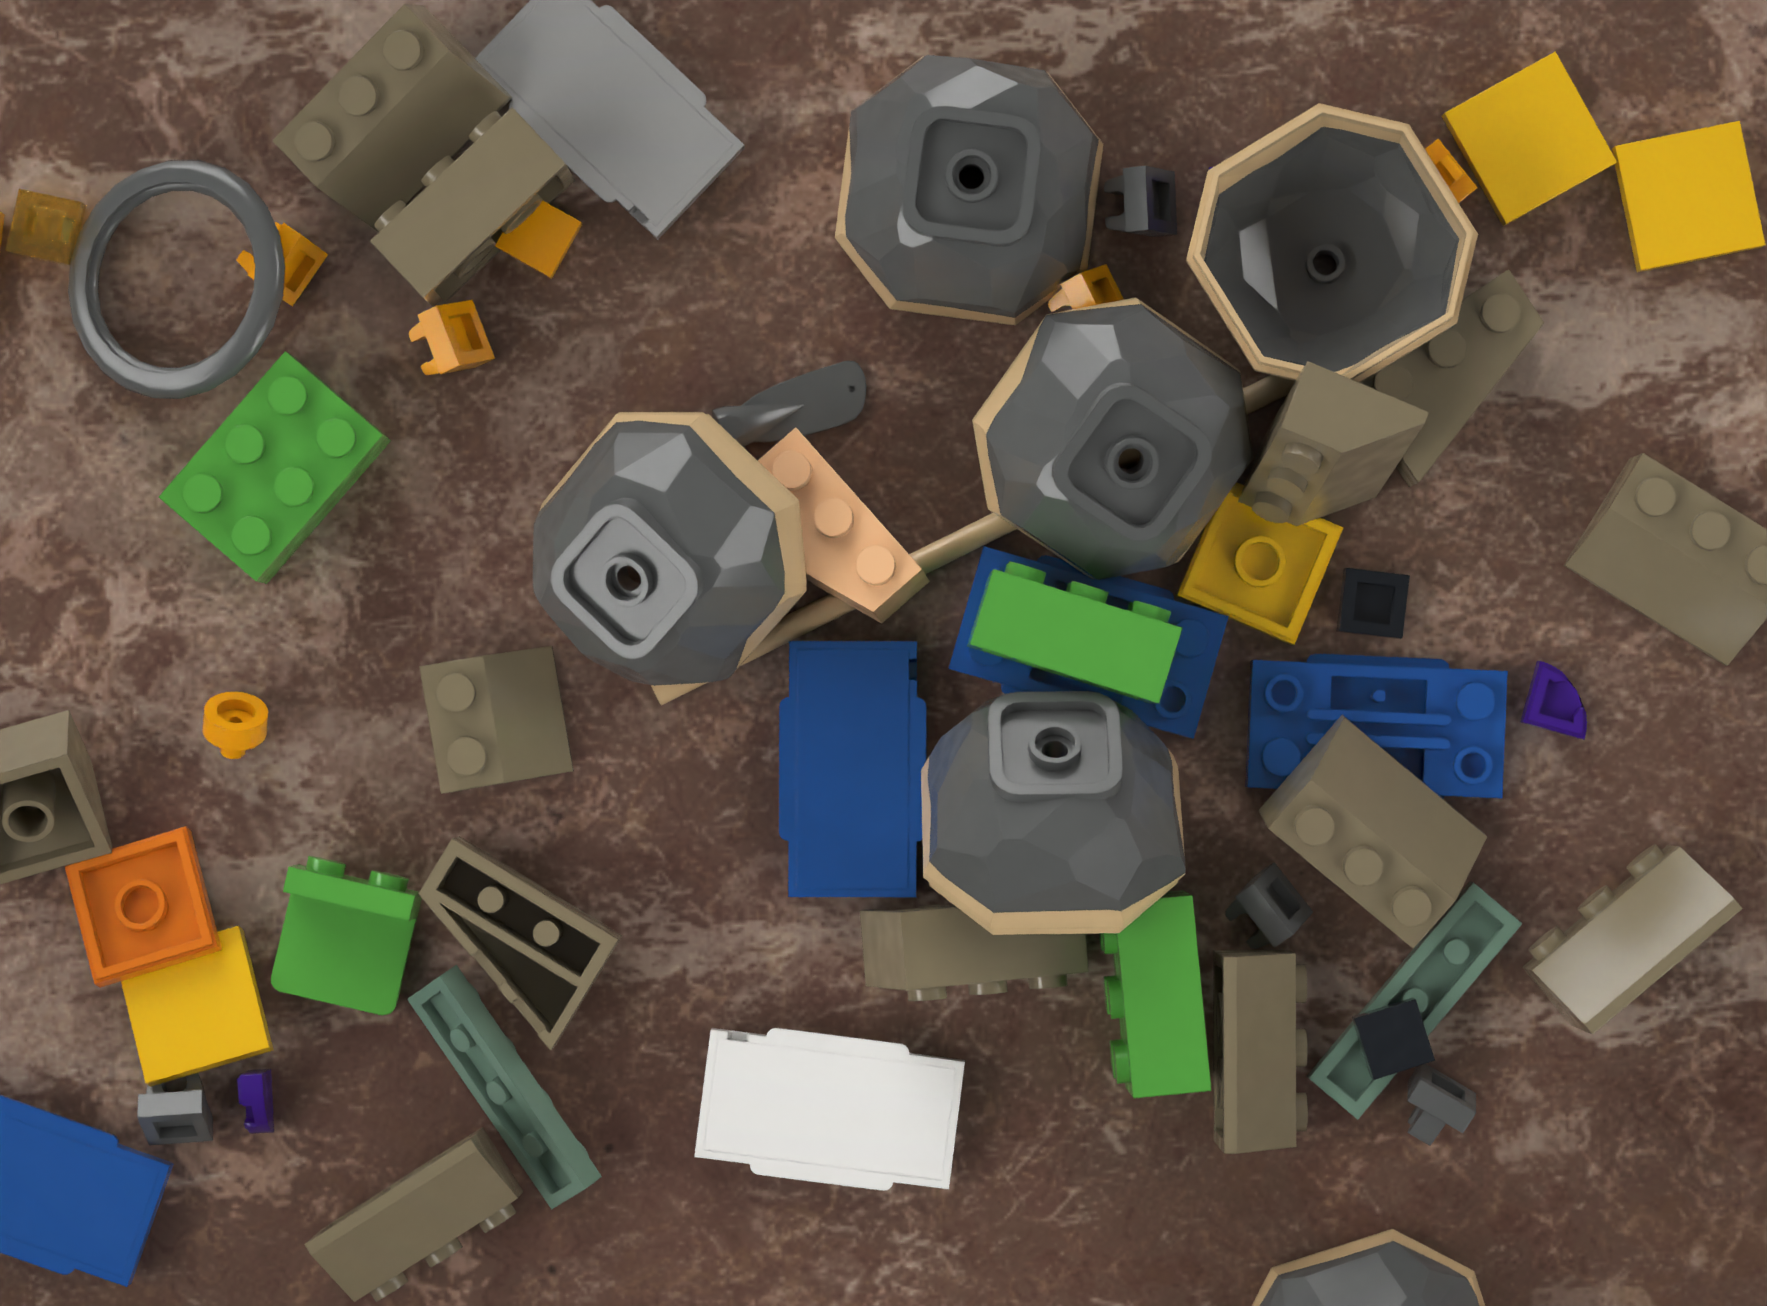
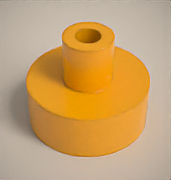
[202,692,268,759]

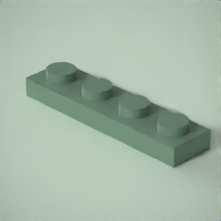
[1306,882,1522,1120]
[407,965,602,1210]

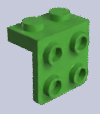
[271,856,422,1015]

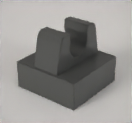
[1104,166,1177,237]
[1225,862,1313,949]
[1407,1064,1477,1146]
[137,1073,213,1146]

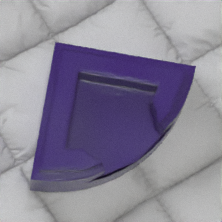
[1520,661,1587,740]
[237,1069,274,1134]

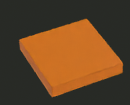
[65,826,222,988]

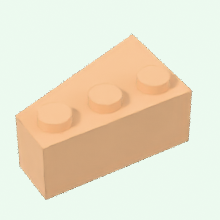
[758,427,930,623]

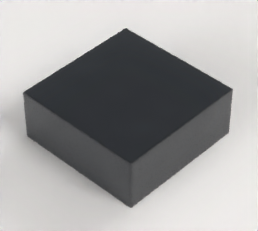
[1336,568,1410,639]
[1352,997,1435,1080]

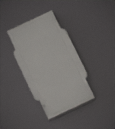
[475,0,745,240]

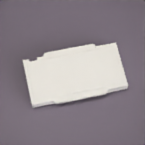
[694,1028,965,1191]

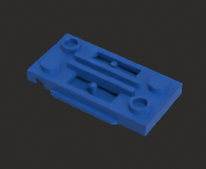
[948,546,1229,739]
[779,641,927,897]
[1245,654,1508,799]
[0,1095,174,1287]

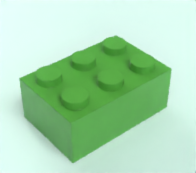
[159,351,392,584]
[967,561,1182,704]
[1099,890,1211,1098]

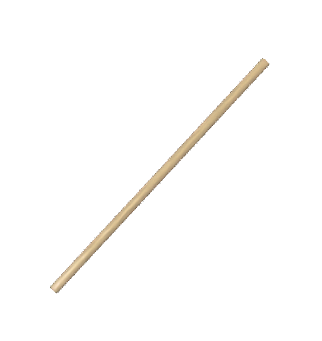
[651,375,1295,706]

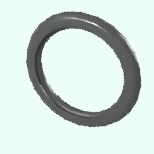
[68,160,285,399]

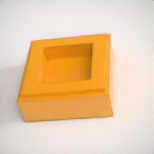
[495,200,582,279]

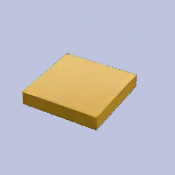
[1442,51,1617,226]
[1612,121,1766,273]
[1176,482,1344,645]
[121,926,274,1087]

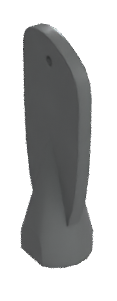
[712,360,866,447]

